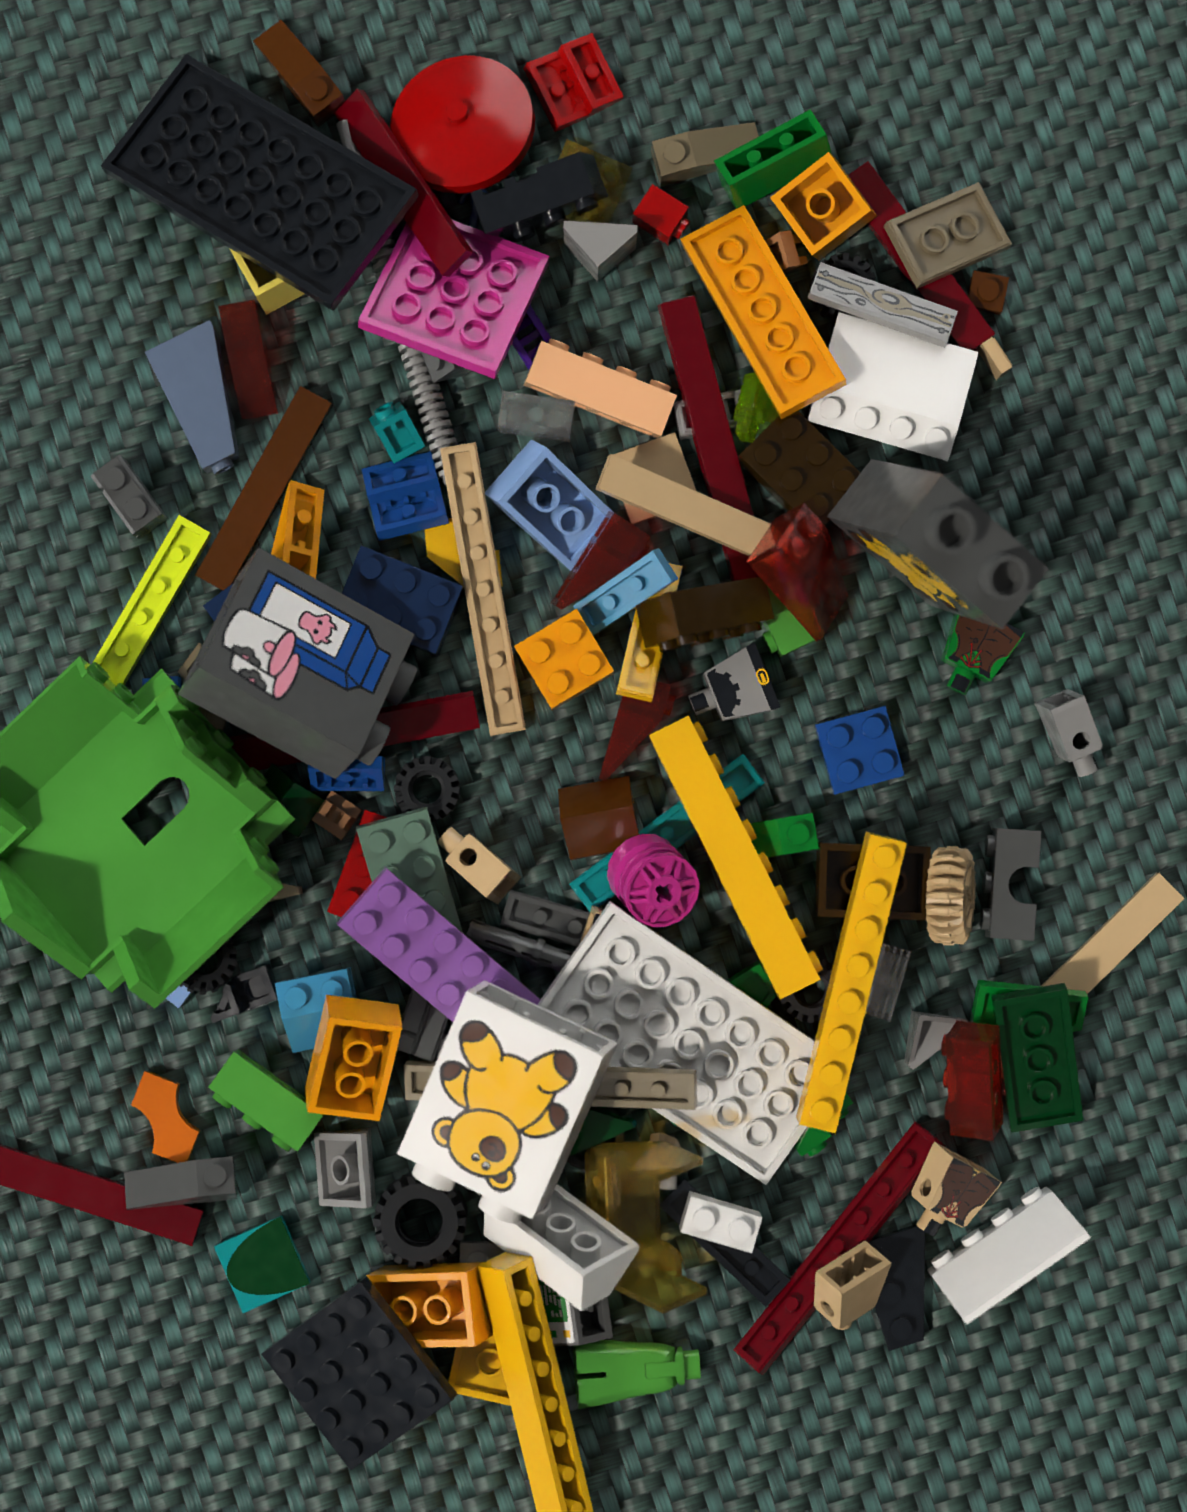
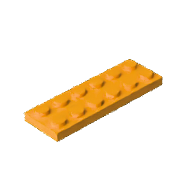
[680,205,847,419]

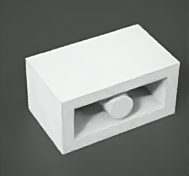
[679,1191,762,1253]

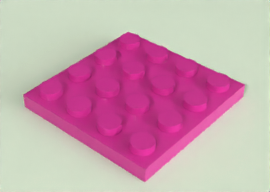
[358,219,550,379]

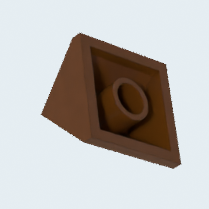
[558,776,640,860]

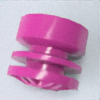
[607,834,700,927]

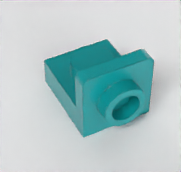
[369,402,425,464]

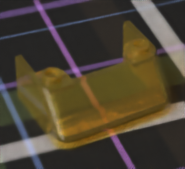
[585,1141,707,1314]

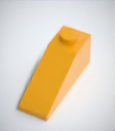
[271,480,325,579]

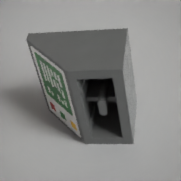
[537,1277,613,1346]

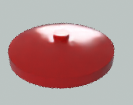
[390,55,535,193]

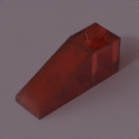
[551,511,651,610]
[599,681,676,781]

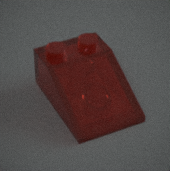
[746,502,848,642]

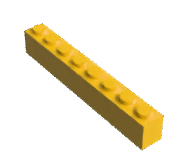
[649,715,823,1000]
[796,831,907,1133]
[477,1252,594,1512]

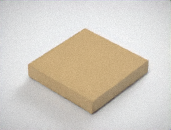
[613,432,696,526]

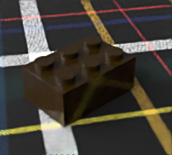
[738,411,860,537]
[636,576,774,652]
[814,843,931,920]

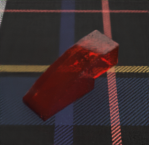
[218,300,279,420]

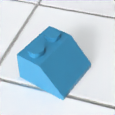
[275,967,357,1053]

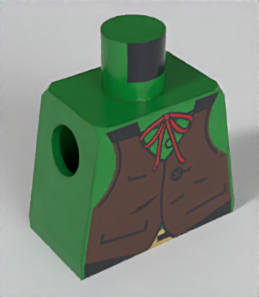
[941,614,1025,695]

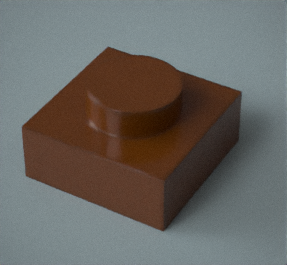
[968,270,1009,315]

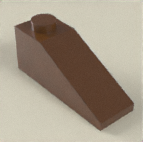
[253,20,345,127]

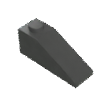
[124,1156,237,1210]

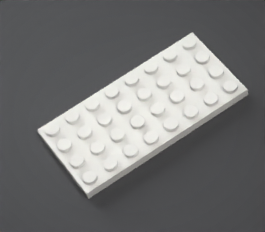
[537,901,815,1185]

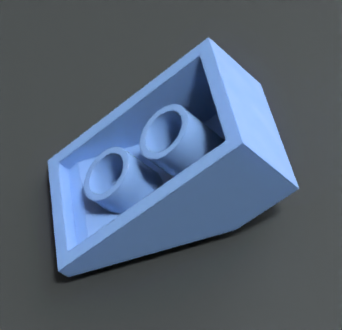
[485,439,618,571]

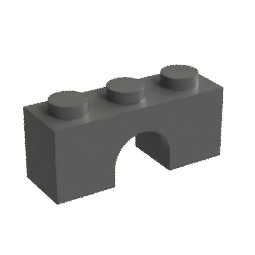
[980,828,1041,941]

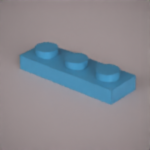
[573,548,678,636]

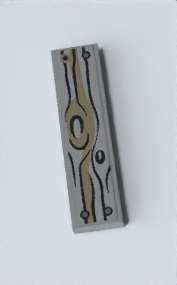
[807,262,958,348]

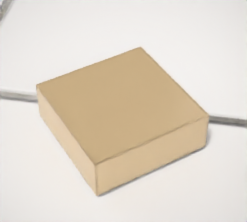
[977,337,1012,380]

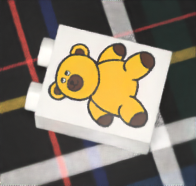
[397,980,618,1224]

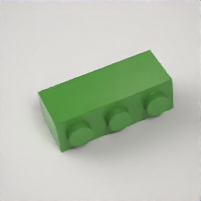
[208,1049,324,1152]

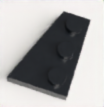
[869,1224,925,1351]

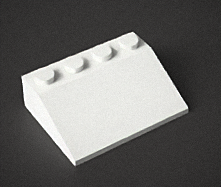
[807,312,979,461]
[927,1187,1091,1324]

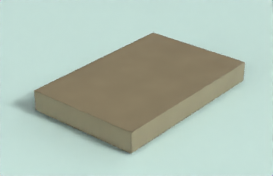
[883,182,1012,289]

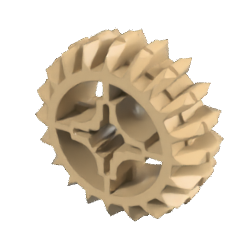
[925,846,976,946]

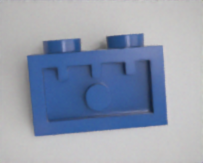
[308,756,386,791]

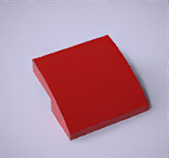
[523,33,624,132]

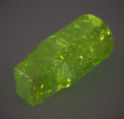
[733,373,770,442]

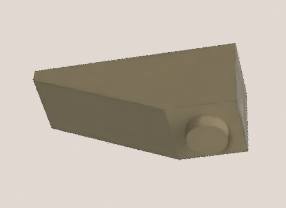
[651,122,759,187]

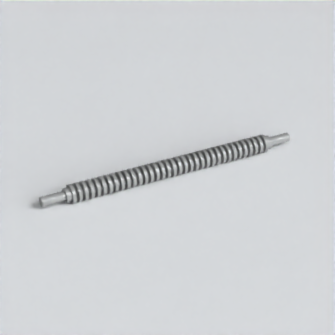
[336,120,458,485]

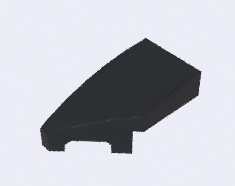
[211,964,278,1023]

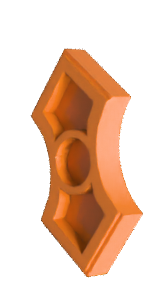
[131,1070,201,1163]

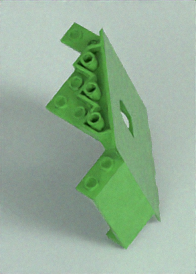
[0,656,295,1009]

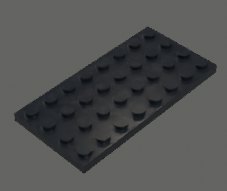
[101,54,419,311]

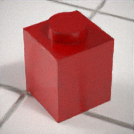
[632,184,690,245]

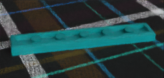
[569,754,765,912]

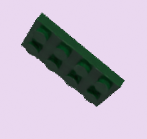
[991,983,1084,1133]

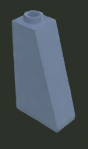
[145,320,240,475]

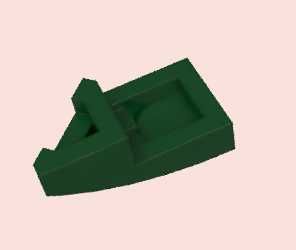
[569,1106,637,1156]

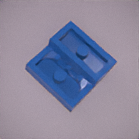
[361,451,449,541]

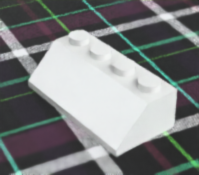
[484,1184,639,1311]

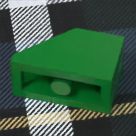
[750,813,819,858]

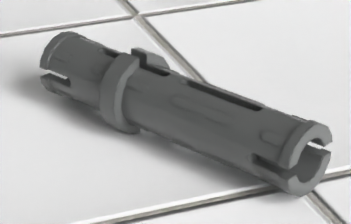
[466,919,574,972]

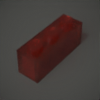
[941,1020,1003,1141]

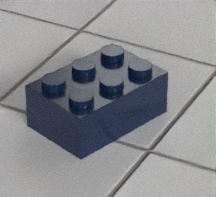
[342,545,465,657]

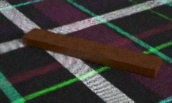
[195,386,333,591]

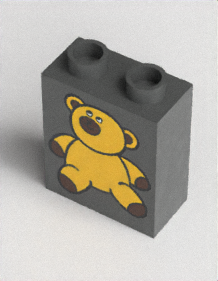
[827,459,1049,629]

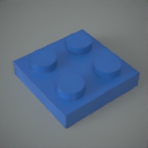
[814,706,905,795]

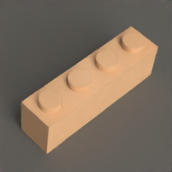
[523,339,677,439]

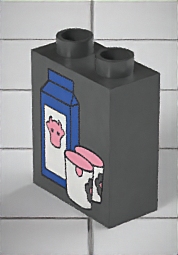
[178,548,417,779]

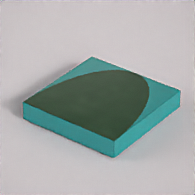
[214,1215,311,1313]

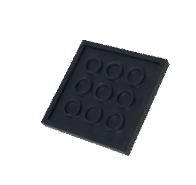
[261,1276,458,1470]

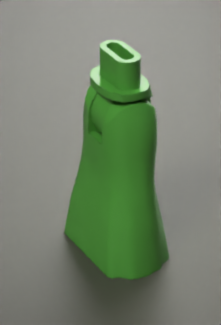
[573,1339,701,1410]

